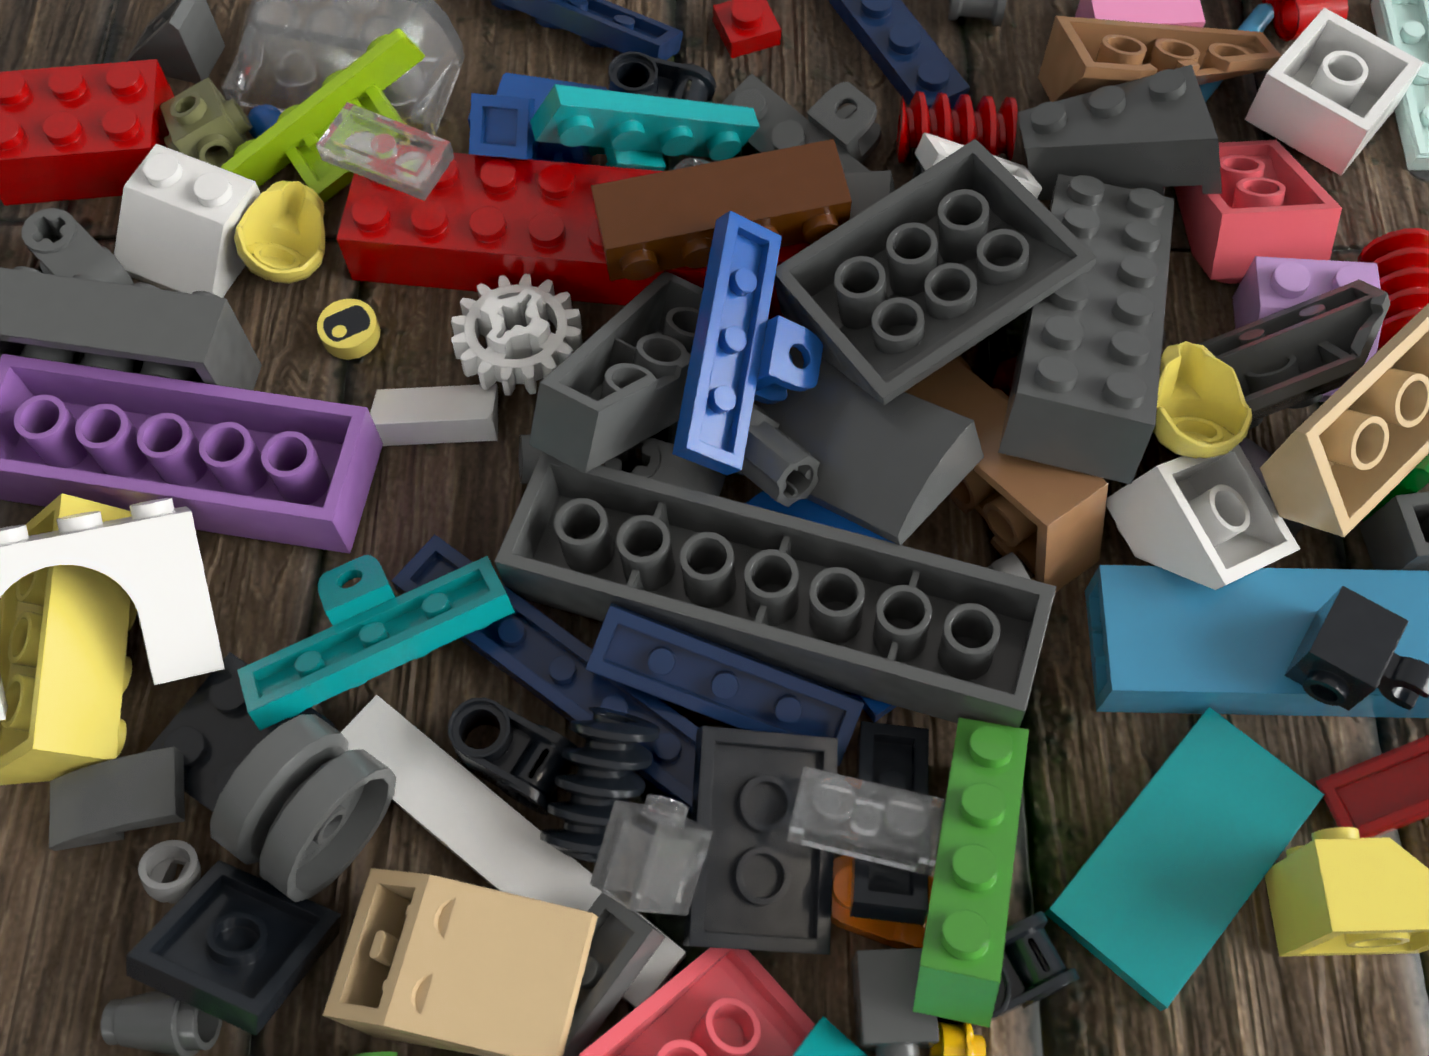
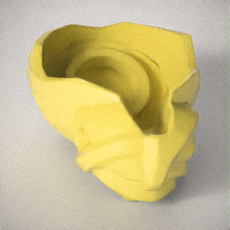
[234,181,325,284]
[1153,341,1252,459]

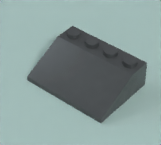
[774,139,1097,405]

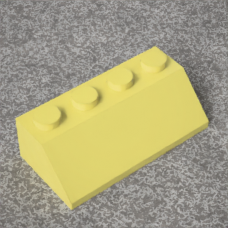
[0,493,137,785]

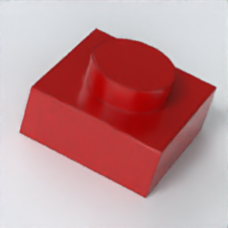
[713,0,781,59]

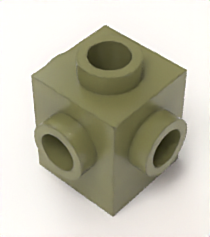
[160,77,252,168]

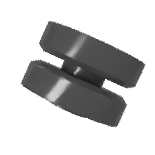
[210,714,396,902]

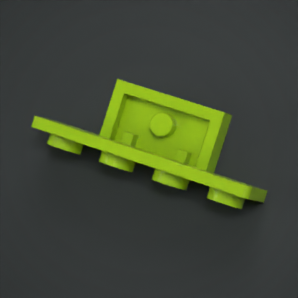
[221,28,425,203]

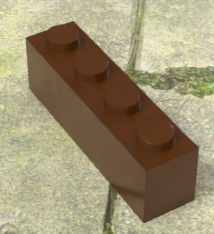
[591,139,852,281]

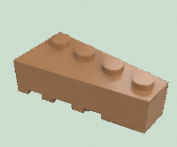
[905,356,1108,593]

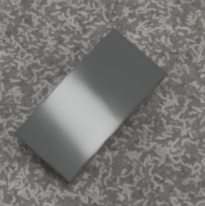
[49,747,185,851]

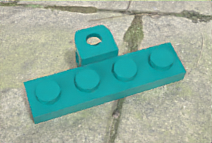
[530,84,760,171]
[237,555,515,731]

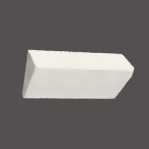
[370,384,498,446]

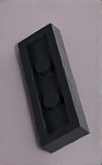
[850,721,929,925]

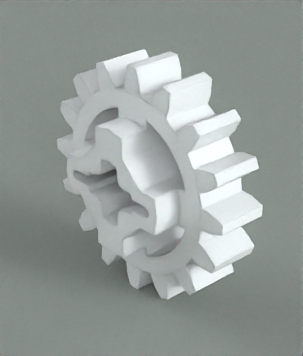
[451,274,583,396]

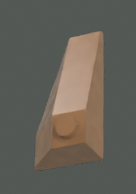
[1038,16,1281,102]

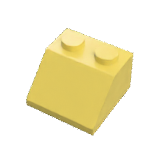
[1265,827,1429,957]

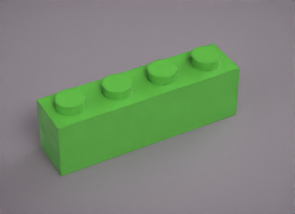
[913,717,1029,1028]

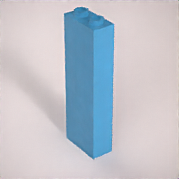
[1085,565,1429,718]

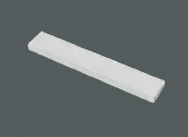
[341,695,686,1008]

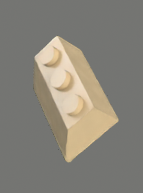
[1260,303,1429,537]

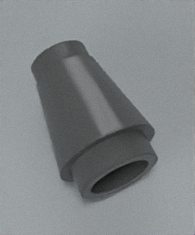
[101,990,222,1056]

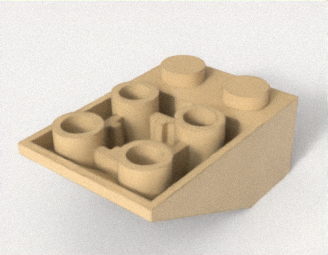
[323,868,598,1056]

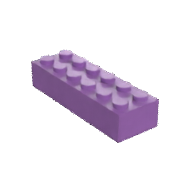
[0,354,383,554]

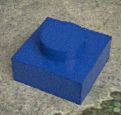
[469,93,535,159]

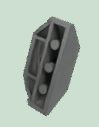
[1199,279,1390,429]

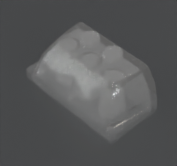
[222,0,465,139]

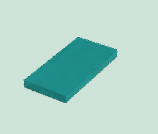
[1044,707,1325,1011]

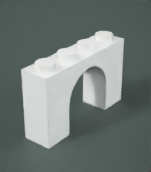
[0,498,225,721]

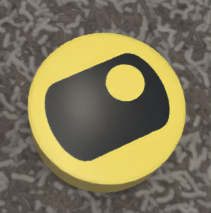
[317,299,381,360]

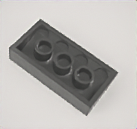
[753,347,984,546]

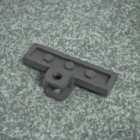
[721,73,882,173]

